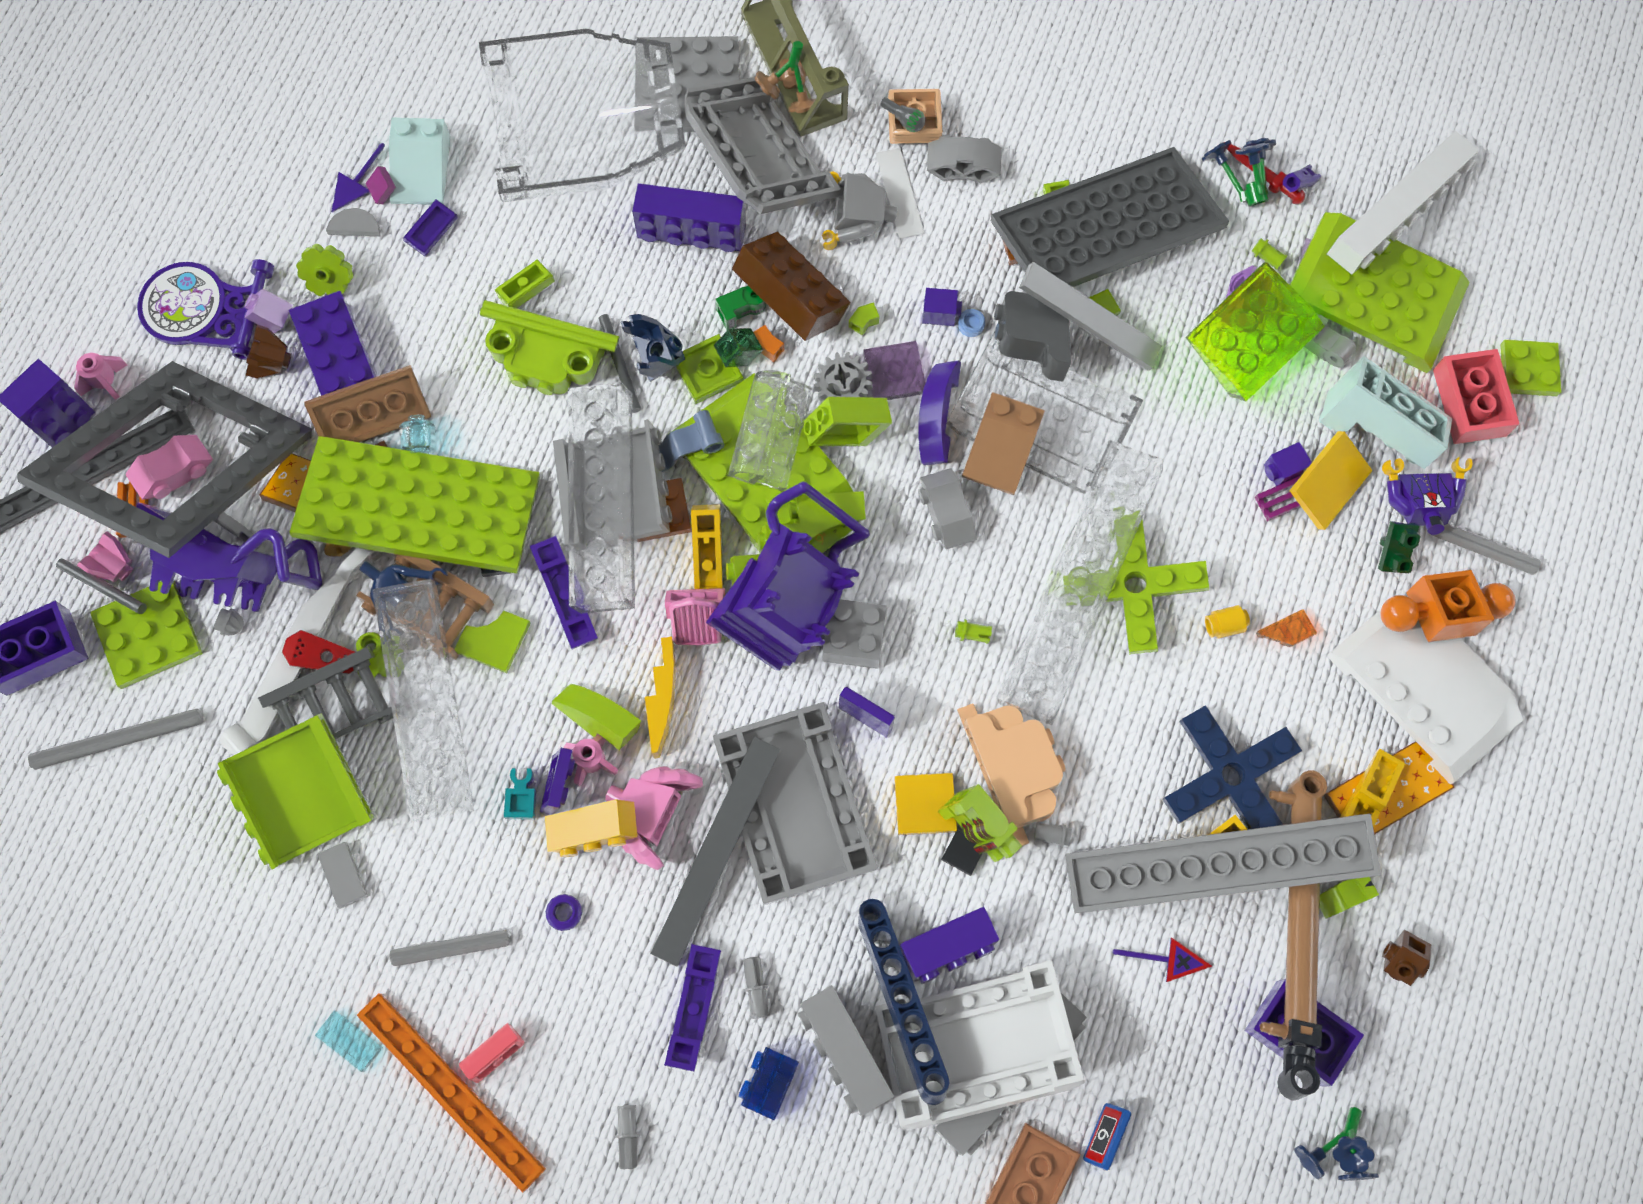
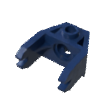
[620,314,686,382]

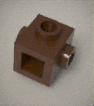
[1382,929,1432,986]

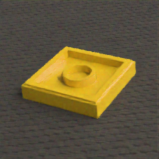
[894,773,957,835]

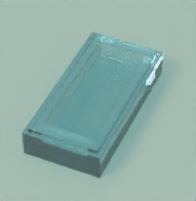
[315,1010,383,1072]

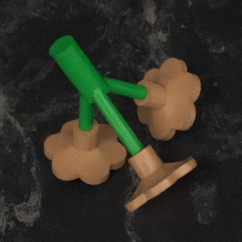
[755,41,816,113]

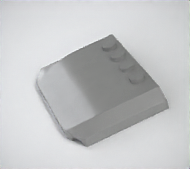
[685,77,841,214]

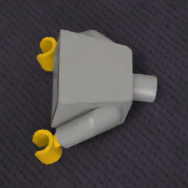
[822,171,897,250]

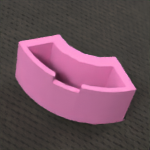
[125,435,213,500]

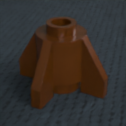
[245,325,292,379]

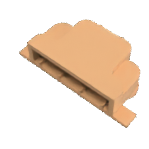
[957,703,1066,846]

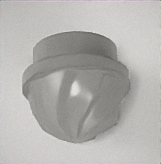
[213,608,244,636]

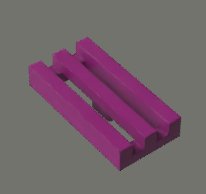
[1255,475,1302,522]

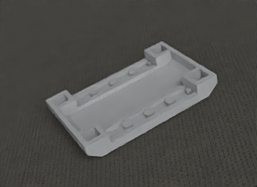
[713,702,878,906]

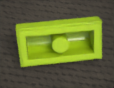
[494,259,555,309]

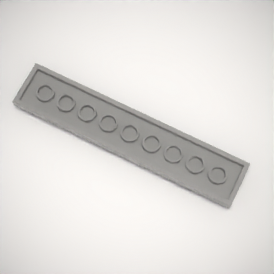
[1065,814,1381,914]

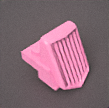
[665,588,725,646]

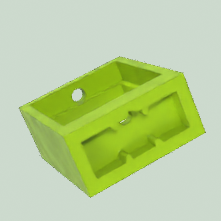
[803,397,892,446]

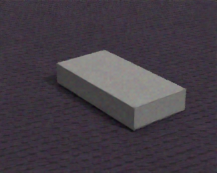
[317,842,368,909]

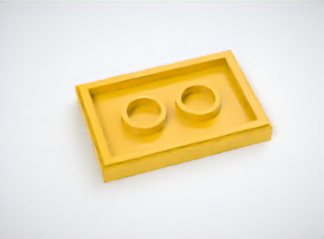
[1289,431,1373,530]

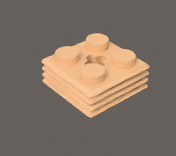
[888,89,943,144]

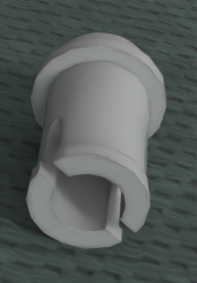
[1034,822,1072,848]

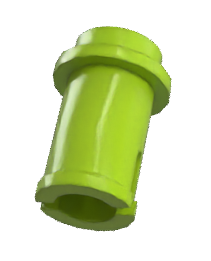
[1252,238,1287,270]
[955,619,992,644]

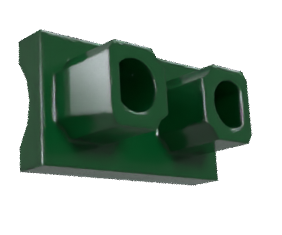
[1378,521,1421,574]

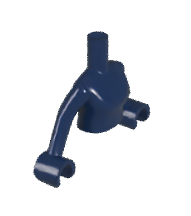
[359,561,449,644]

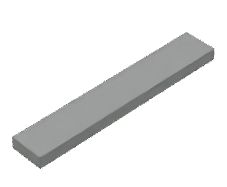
[1019,262,1162,370]

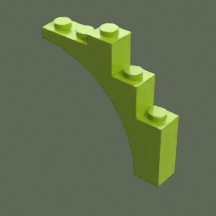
[726,491,866,586]

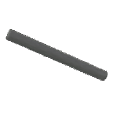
[598,314,641,413]
[56,558,147,614]

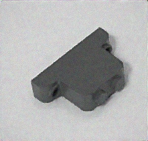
[994,291,1071,382]

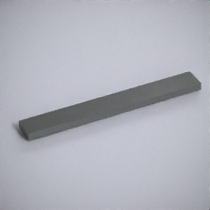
[0,410,195,533]
[650,737,781,967]

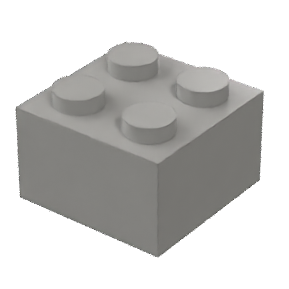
[822,599,887,669]

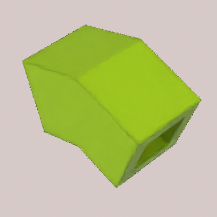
[848,302,880,336]

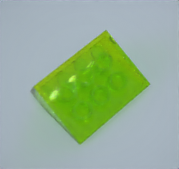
[1185,262,1325,402]

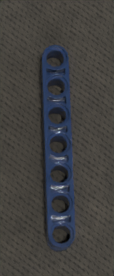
[858,899,950,1105]

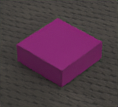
[365,166,396,205]

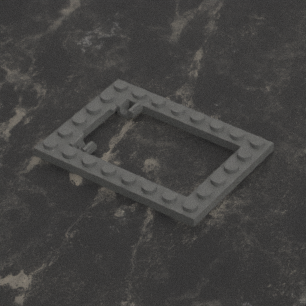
[17,361,312,558]

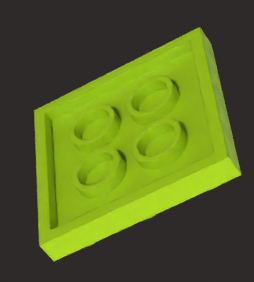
[90,580,203,689]

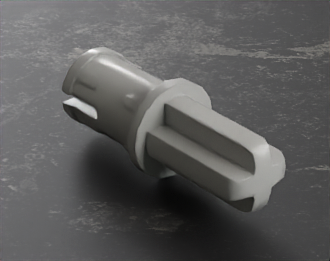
[743,957,770,1019]
[615,1105,640,1170]

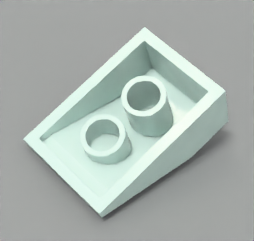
[389,117,450,205]

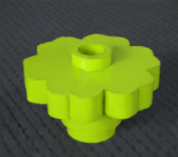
[296,243,353,296]

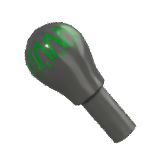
[880,97,925,132]

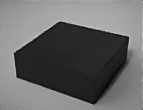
[941,829,983,876]

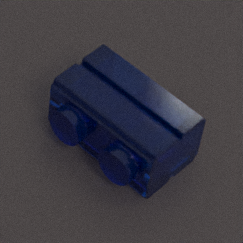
[738,1047,800,1121]

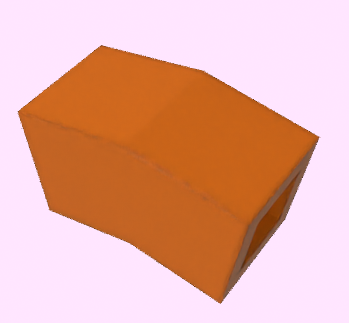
[751,325,784,362]

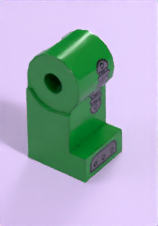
[715,286,766,331]

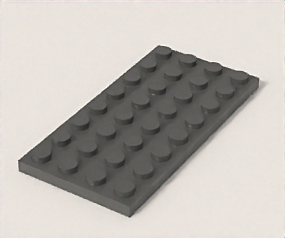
[990,147,1229,287]

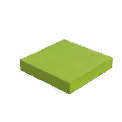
[675,334,744,404]

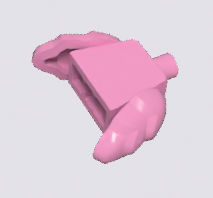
[605,766,703,870]

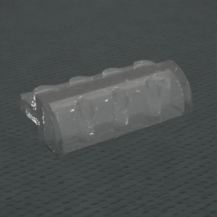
[728,370,812,491]

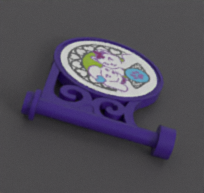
[137,259,274,360]

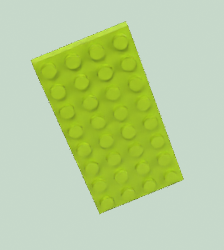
[289,436,540,574]

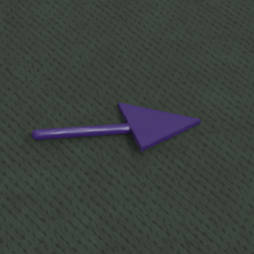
[331,143,385,213]

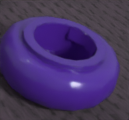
[545,894,582,931]

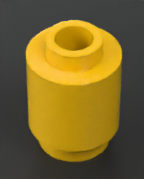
[1205,605,1250,639]

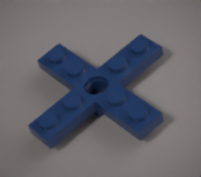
[1162,705,1302,829]

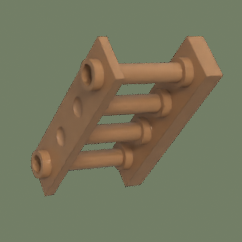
[356,554,494,660]

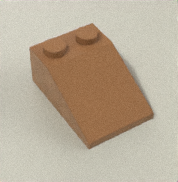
[962,392,1045,495]

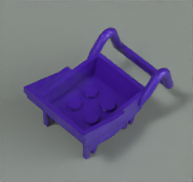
[706,482,870,671]
[136,502,323,612]

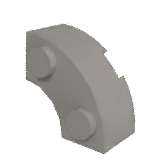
[927,135,1002,184]
[918,468,977,550]

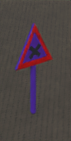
[1112,937,1212,982]

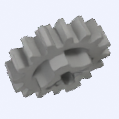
[814,352,873,401]

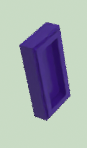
[403,199,458,257]

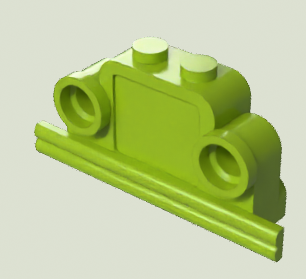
[480,300,620,395]

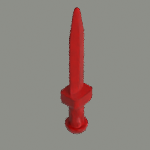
[1224,142,1305,205]

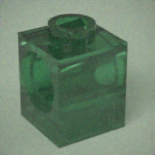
[713,328,763,367]

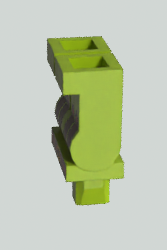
[938,784,1022,862]

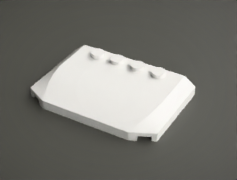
[1327,594,1523,785]

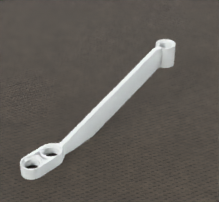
[219,548,385,756]

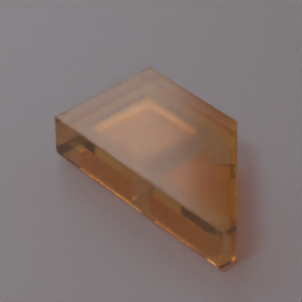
[1256,609,1317,648]

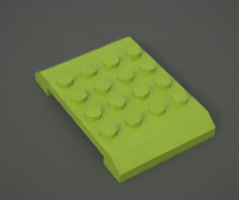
[1281,212,1470,373]
[667,373,854,553]

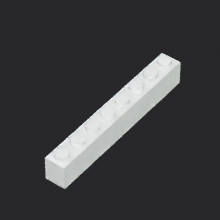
[1327,130,1480,274]

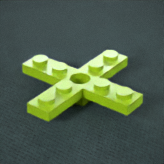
[1063,514,1209,655]

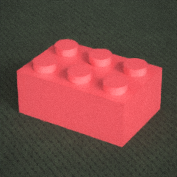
[1433,349,1519,444]

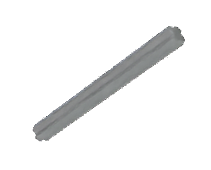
[28,708,204,770]

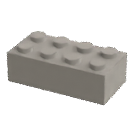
[798,985,894,1116]

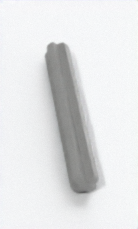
[1432,524,1541,575]
[390,930,510,966]

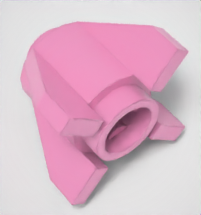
[74,352,127,400]
[77,531,133,582]
[564,734,618,787]

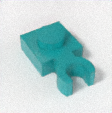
[504,768,536,820]

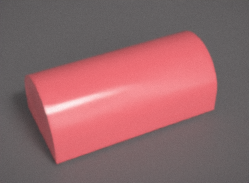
[459,1022,525,1083]

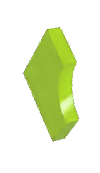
[454,610,531,674]

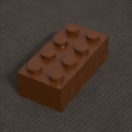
[732,231,851,341]

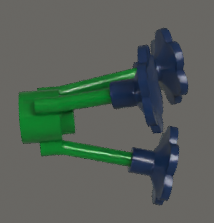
[1202,138,1276,207]

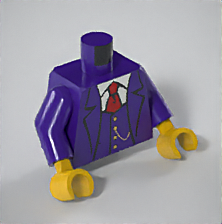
[1382,457,1473,535]

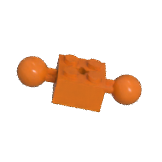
[1380,570,1516,642]

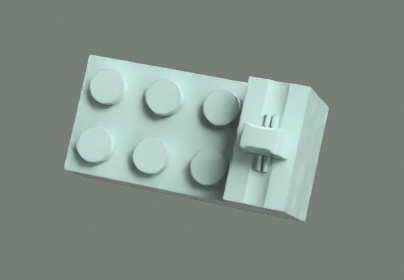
[1319,356,1453,469]

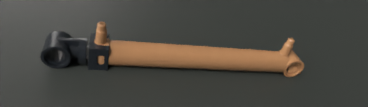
[1260,770,1327,1101]

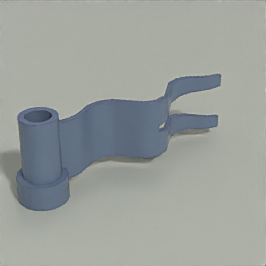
[658,410,724,472]

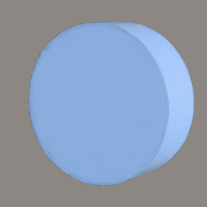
[958,309,985,337]

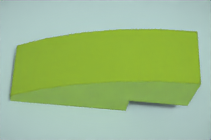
[551,683,641,750]

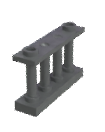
[258,646,400,739]

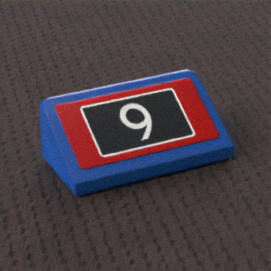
[1083,1103,1132,1171]

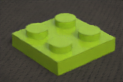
[1500,339,1561,397]

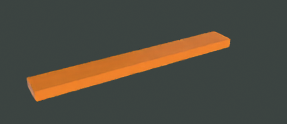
[357,993,546,1193]

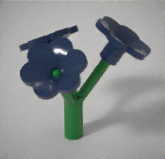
[1294,1107,1379,1181]

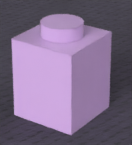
[244,289,293,333]

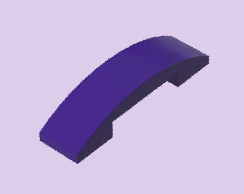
[918,360,961,466]
[530,536,598,650]
[664,944,721,1072]

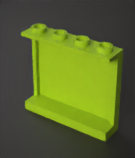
[217,713,374,870]

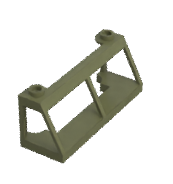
[741,0,849,137]

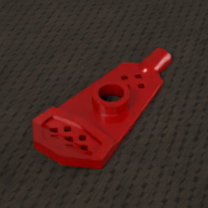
[282,630,355,674]

